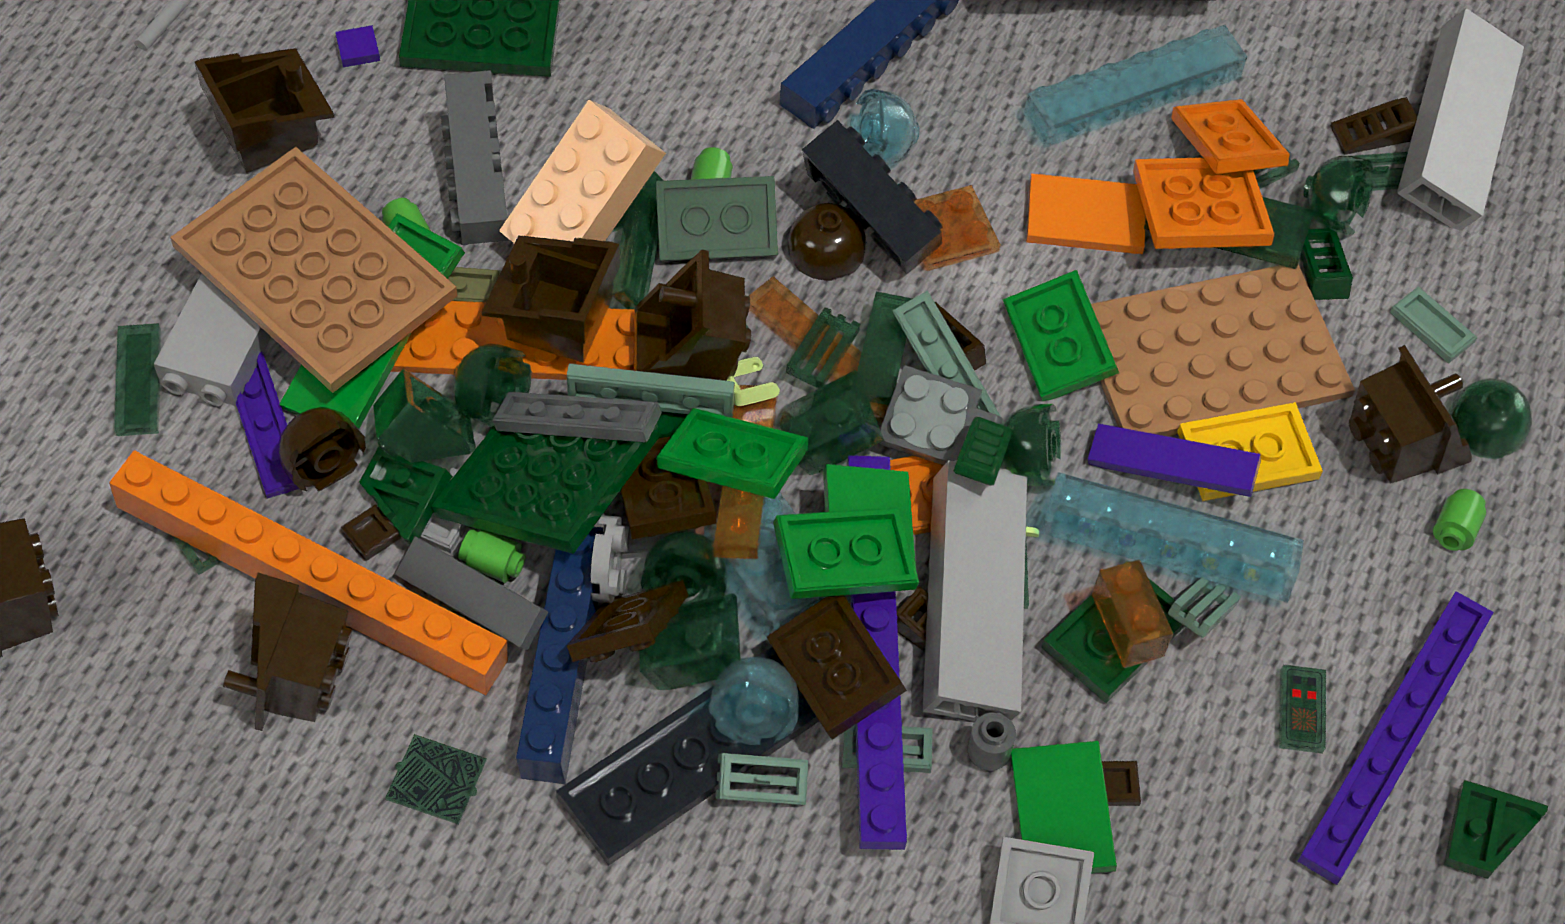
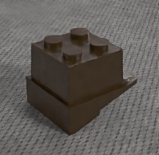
[194,48,335,173]
[482,235,620,363]
[634,249,751,381]
[1349,345,1472,484]
[0,518,59,657]
[223,572,353,731]

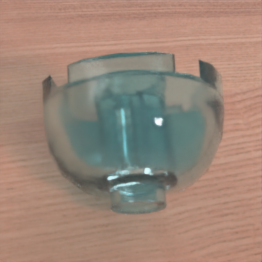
[850,89,920,166]
[709,657,800,745]

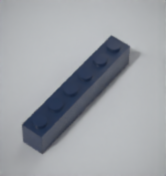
[779,0,959,129]
[516,526,604,784]

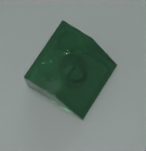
[373,368,476,463]
[780,370,884,475]
[639,593,742,690]

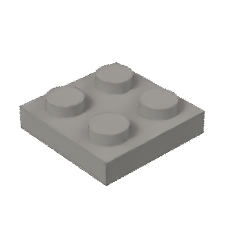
[989,837,1094,924]

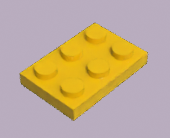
[1177,402,1323,501]

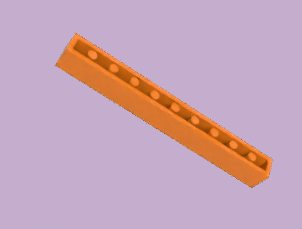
[109,450,508,695]

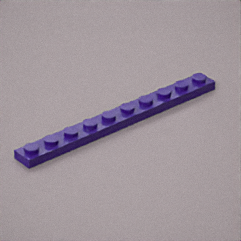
[847,455,907,850]

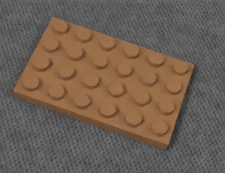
[170,147,458,393]
[1091,262,1355,436]

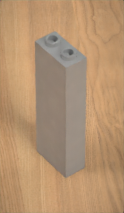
[1397,8,1524,230]
[154,175,271,406]
[923,460,1027,721]

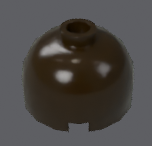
[788,203,867,281]
[278,407,366,491]

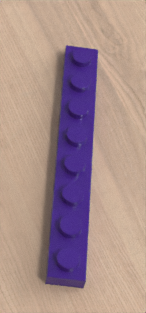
[1297,591,1494,885]

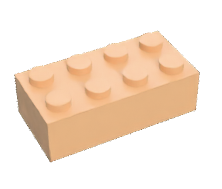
[499,100,666,244]

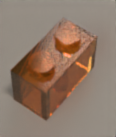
[1092,559,1173,668]

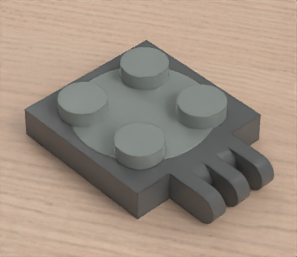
[877,365,1003,465]

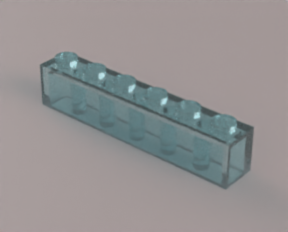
[1024,25,1247,148]
[1041,472,1304,603]

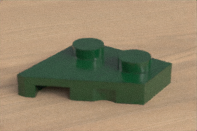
[359,446,453,544]
[1444,780,1548,879]

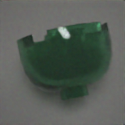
[1303,156,1373,235]
[453,343,532,427]
[1448,378,1532,459]
[1003,404,1061,487]
[640,531,728,614]

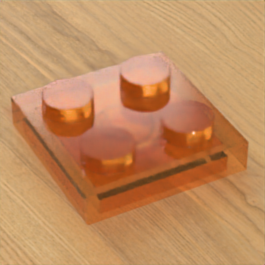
[914,185,1001,271]

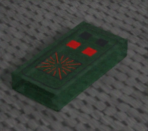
[1279,664,1326,754]

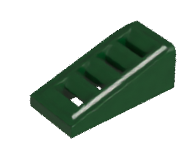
[1297,228,1353,300]
[953,417,1012,486]

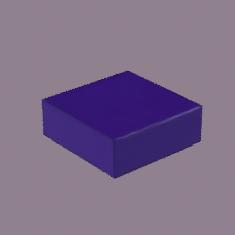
[335,25,380,68]

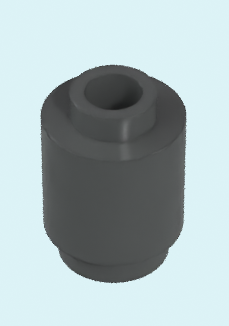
[967,713,1016,771]

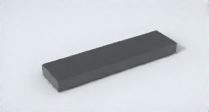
[492,392,662,442]
[394,536,548,651]

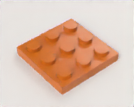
[1133,158,1274,249]

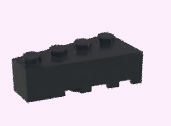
[802,120,943,274]

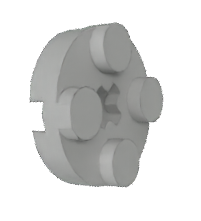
[591,515,631,603]

